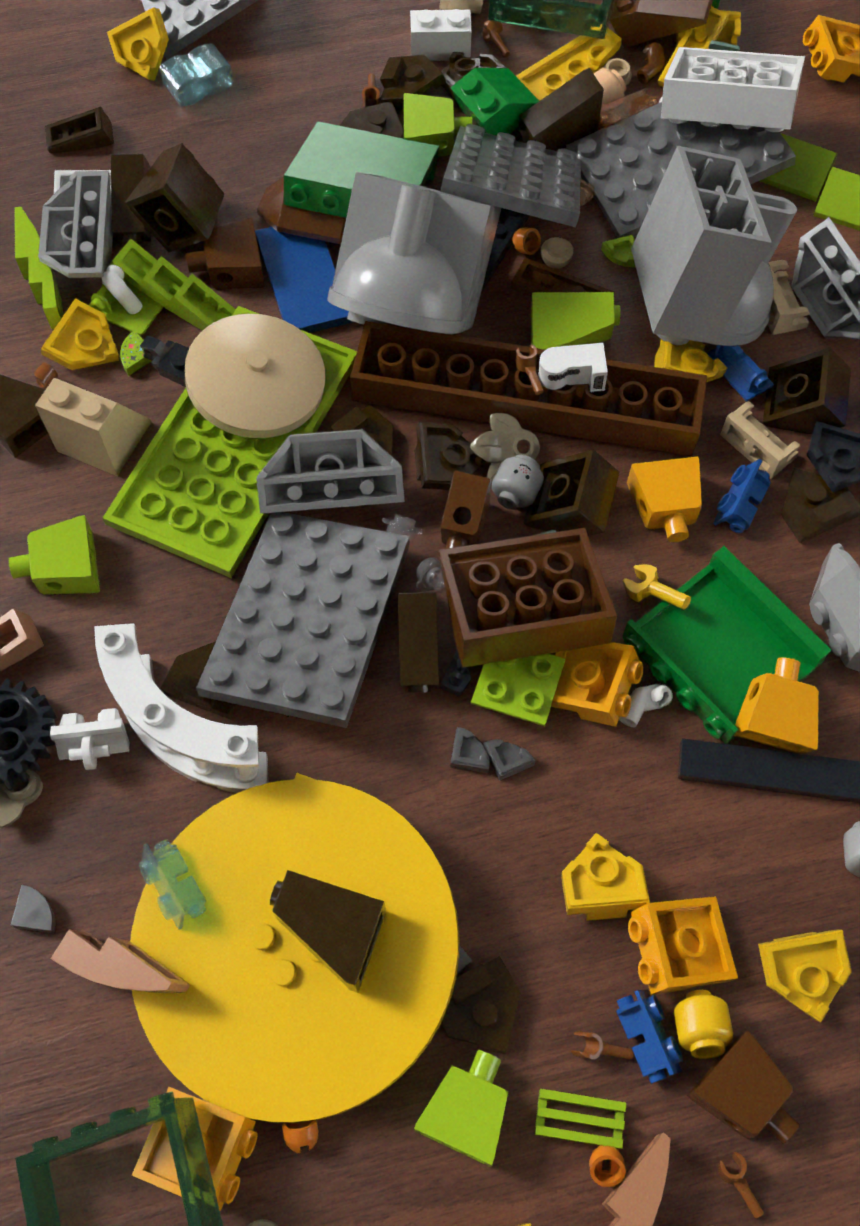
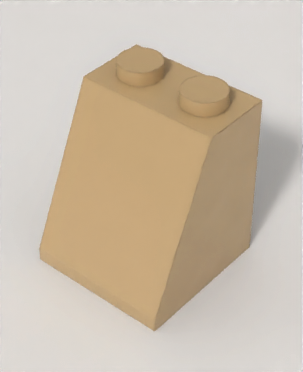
[35,378,152,476]

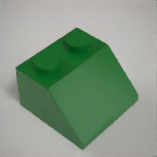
[450,68,539,136]

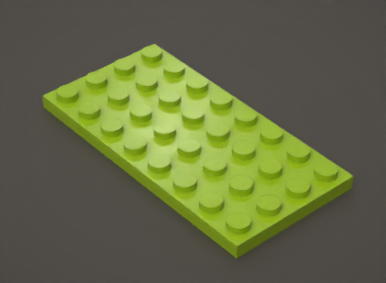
[103,306,357,578]

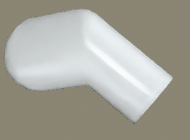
[102,265,142,314]
[619,684,673,727]

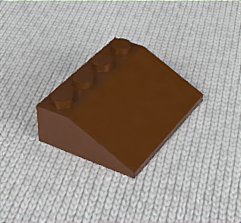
[609,0,713,48]
[439,528,617,668]

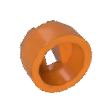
[512,227,541,255]
[282,1120,319,1153]
[589,1145,626,1187]

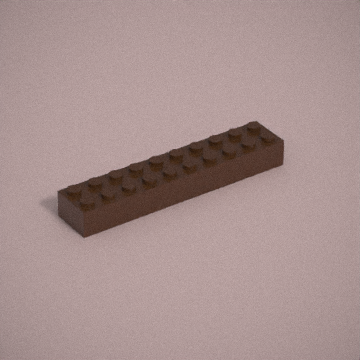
[350,321,707,456]

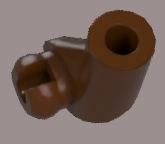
[637,42,665,84]

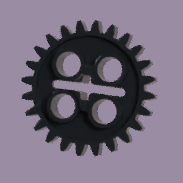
[0,679,57,790]

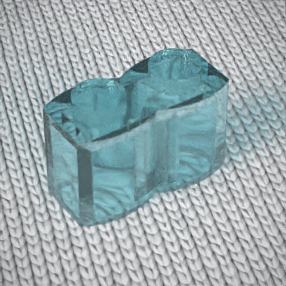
[160,44,233,106]

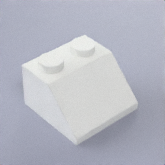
[410,9,471,61]

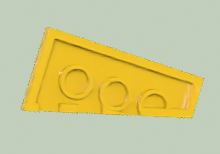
[516,22,622,101]

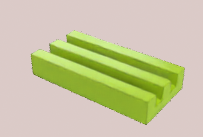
[534,1089,626,1149]

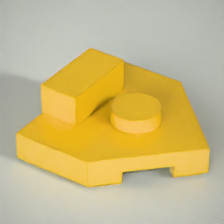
[107,7,169,81]
[41,298,119,370]
[654,339,727,382]
[561,833,650,921]
[758,929,852,1023]

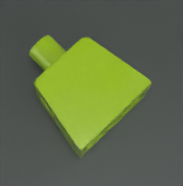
[404,93,472,157]
[9,515,100,594]
[414,1050,508,1167]

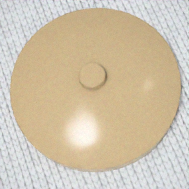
[185,314,325,438]

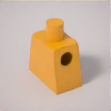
[627,456,702,542]
[734,657,819,754]

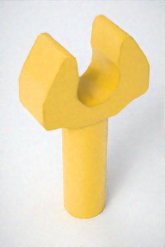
[623,564,691,610]

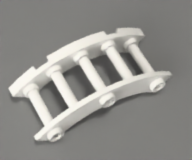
[94,623,269,793]

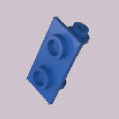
[707,345,774,402]
[713,459,771,533]
[616,990,683,1084]

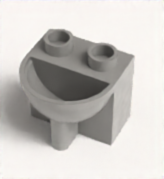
[631,146,797,346]
[327,172,501,335]

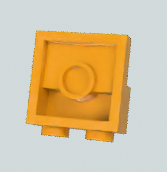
[803,15,860,83]
[551,642,643,727]
[628,896,738,995]
[132,1087,258,1211]

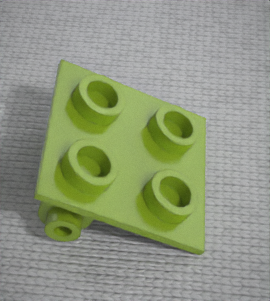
[89,278,163,336]
[471,653,566,726]

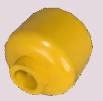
[674,990,733,1059]

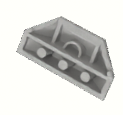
[38,171,113,278]
[791,217,860,339]
[256,429,405,513]
[809,543,860,672]

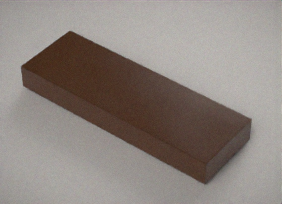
[511,258,615,296]

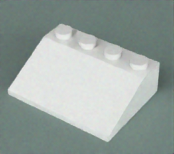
[661,47,805,132]

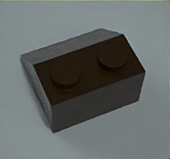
[763,347,851,434]
[524,449,620,536]

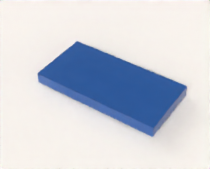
[255,227,352,333]

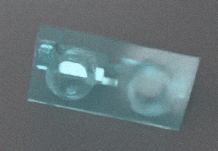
[139,840,206,930]

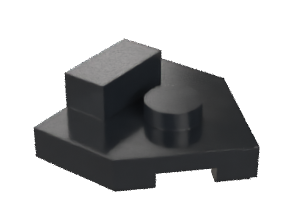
[806,421,860,493]

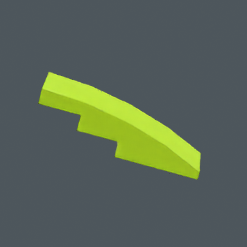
[15,207,63,329]
[109,239,236,331]

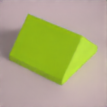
[759,133,838,202]
[813,167,860,231]

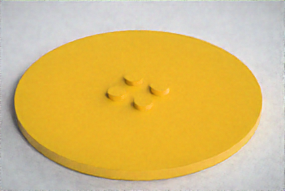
[130,779,459,1122]

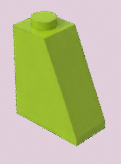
[531,292,620,350]

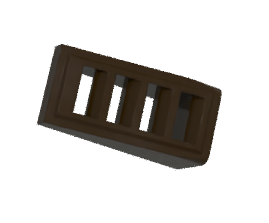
[45,106,114,154]

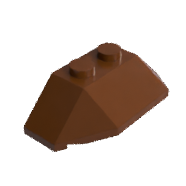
[257,176,346,244]

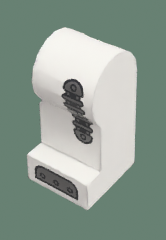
[538,343,608,392]

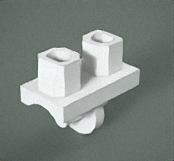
[50,708,130,770]

